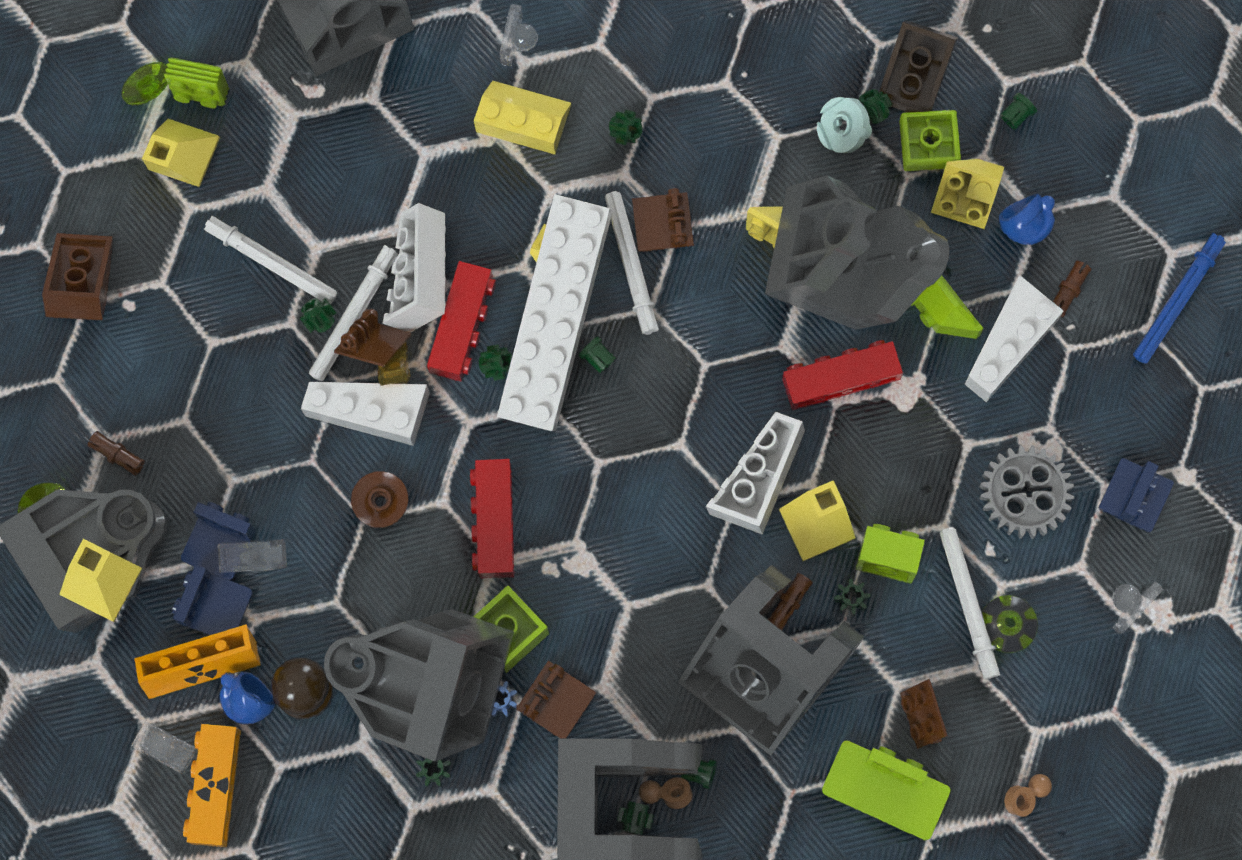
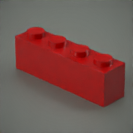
[427,261,496,382]
[782,340,903,411]
[470,459,514,579]

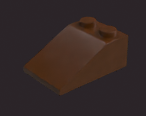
[42,233,113,320]

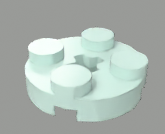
[817,97,872,153]

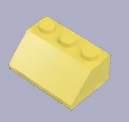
[474,81,571,154]

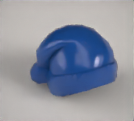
[999,194,1055,245]
[220,671,276,725]

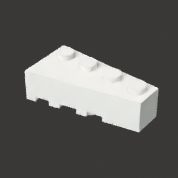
[383,203,446,332]
[965,275,1063,402]
[301,382,430,446]
[706,412,805,534]

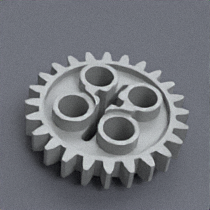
[979,445,1074,539]

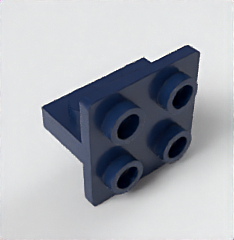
[1098,458,1174,533]

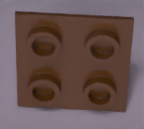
[632,188,694,252]
[334,309,411,367]
[516,661,597,739]
[900,679,947,749]

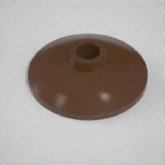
[351,471,409,528]

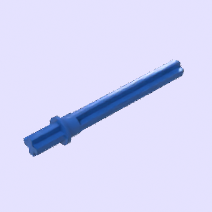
[1133,233,1226,364]

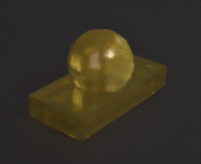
[378,342,411,386]

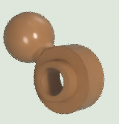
[1004,774,1052,817]
[639,778,693,809]

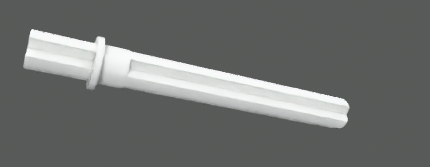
[605,191,659,335]
[204,216,337,304]
[309,245,398,381]
[940,527,1000,680]

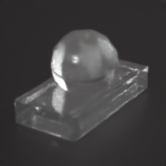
[499,4,538,66]
[1112,581,1163,634]
[131,720,197,774]

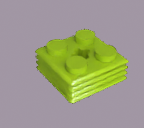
[163,57,230,109]
[899,110,961,171]

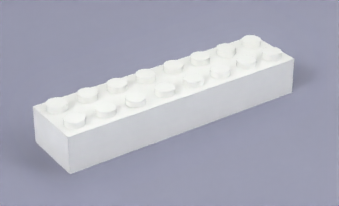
[497,194,613,431]

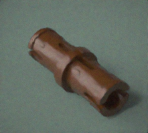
[1053,261,1091,317]
[87,431,145,476]
[767,573,813,631]

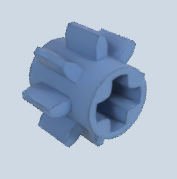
[492,681,518,717]

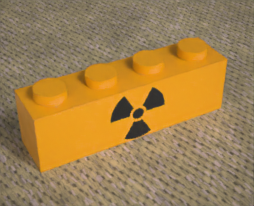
[134,624,261,699]
[183,724,241,847]

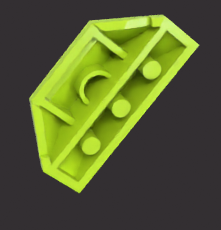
[911,275,983,339]

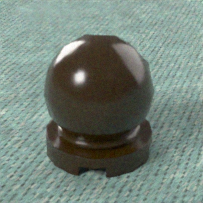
[271,657,333,719]

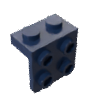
[181,502,256,581]
[172,565,253,635]

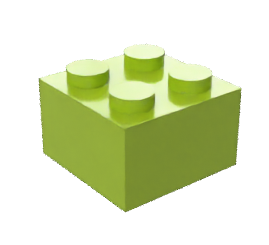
[855,524,925,584]
[473,586,549,673]

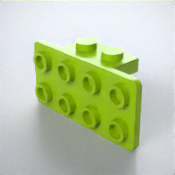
[822,741,950,840]

